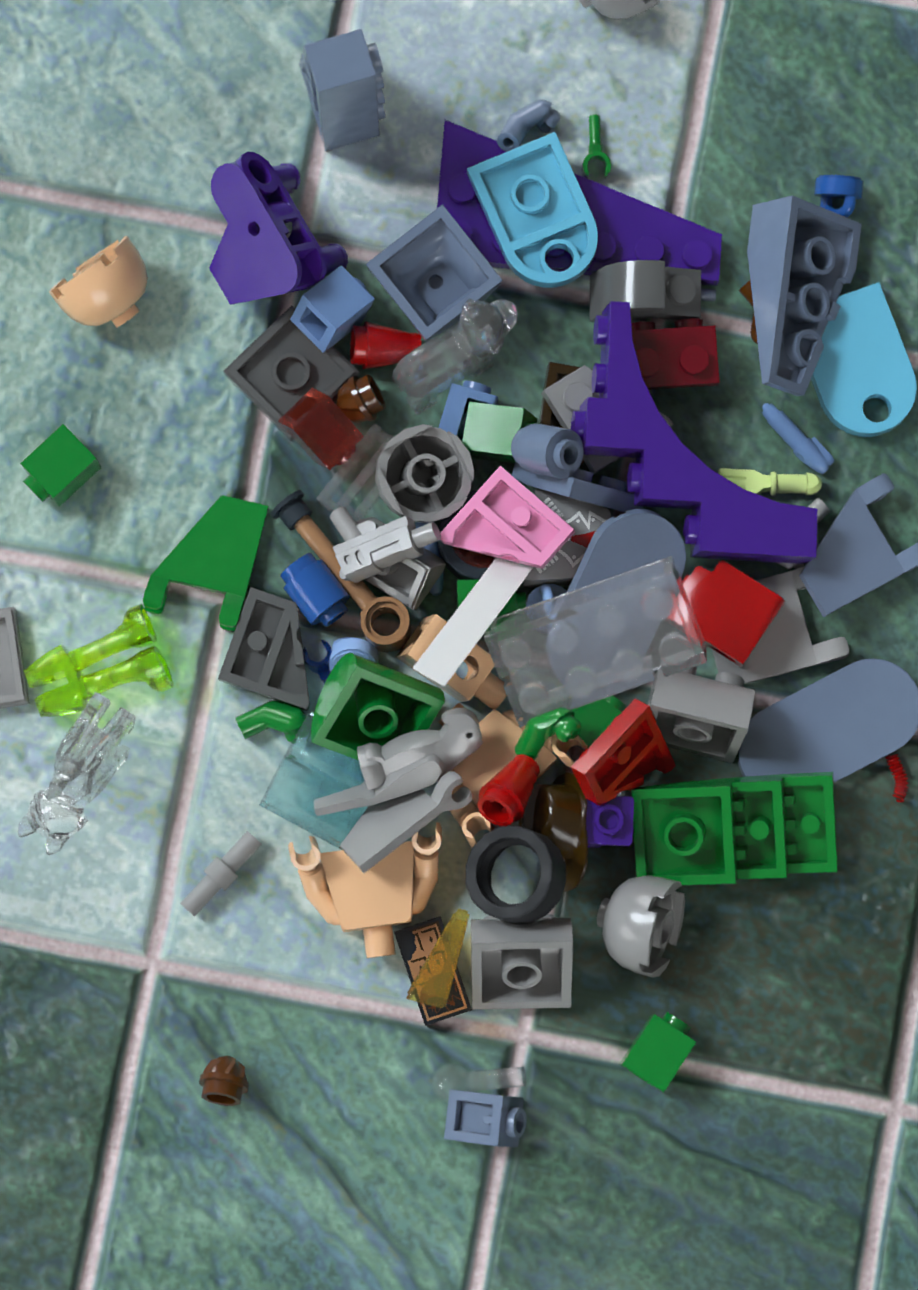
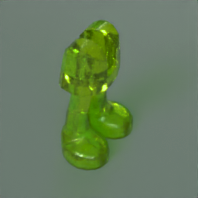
[23,604,174,717]

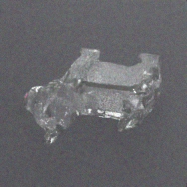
[392,299,517,415]
[18,692,136,855]

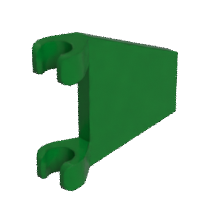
[143,495,269,632]

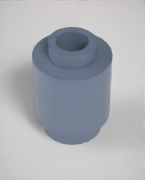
[511,423,583,478]

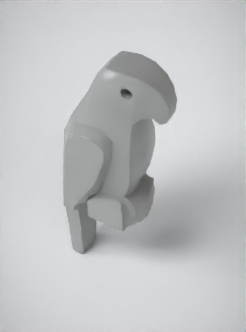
[313,708,483,816]

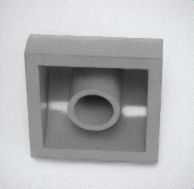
[647,660,755,763]
[471,914,573,1010]

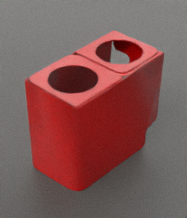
[663,560,785,667]

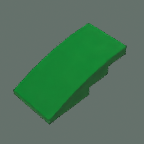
[631,772,839,885]

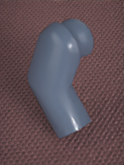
[497,99,560,152]

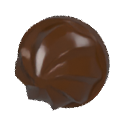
[337,374,386,423]
[199,1056,249,1106]

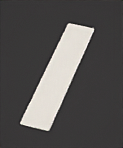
[413,557,533,686]

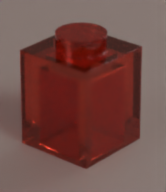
[278,388,364,470]

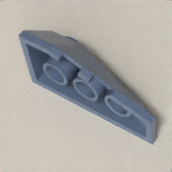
[747,195,861,396]

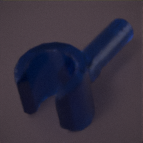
[303,640,332,684]

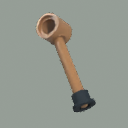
[271,490,411,652]

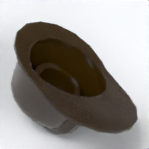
[518,773,588,892]

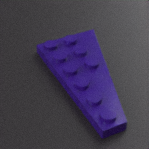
[437,119,722,286]

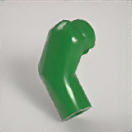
[235,700,310,743]

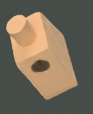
[396,614,511,710]

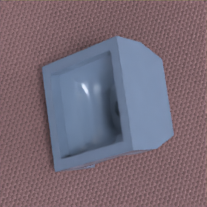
[366,204,503,343]

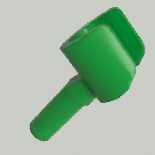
[581,115,611,179]

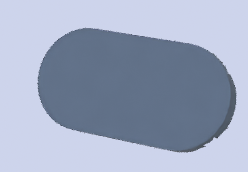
[546,509,686,695]
[737,659,918,783]

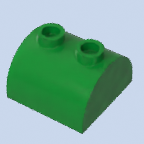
[311,653,445,761]

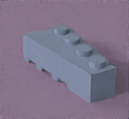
[299,29,386,152]

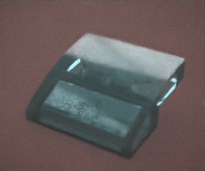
[259,712,368,850]

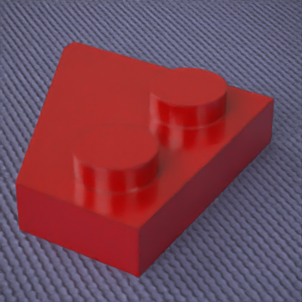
[571,699,676,806]

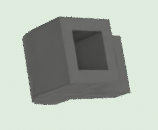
[590,260,701,323]

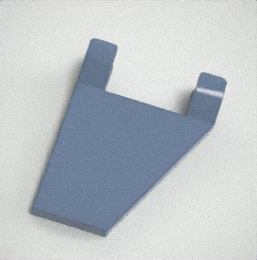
[799,473,918,617]

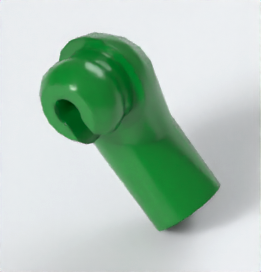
[514,707,581,760]

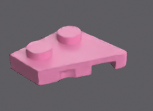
[440,466,575,569]

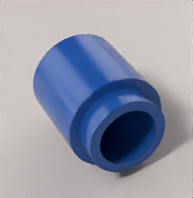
[280,553,350,627]

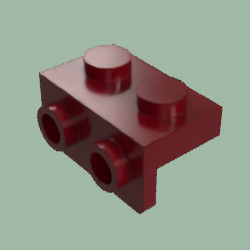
[631,318,720,390]

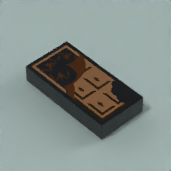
[394,916,472,1026]

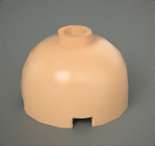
[49,236,148,328]

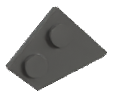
[218,587,310,711]

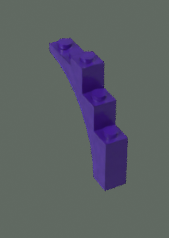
[571,301,818,564]

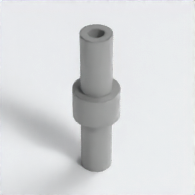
[180,831,261,917]

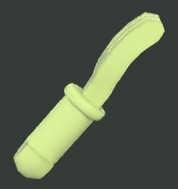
[718,468,822,496]

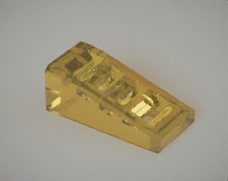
[406,908,470,1009]

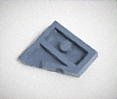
[512,461,643,512]

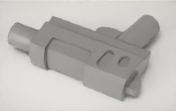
[330,507,441,583]

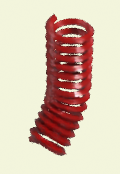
[885,754,909,802]

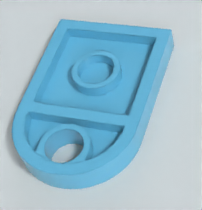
[467,132,598,288]
[811,282,917,437]

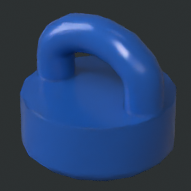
[814,175,864,217]

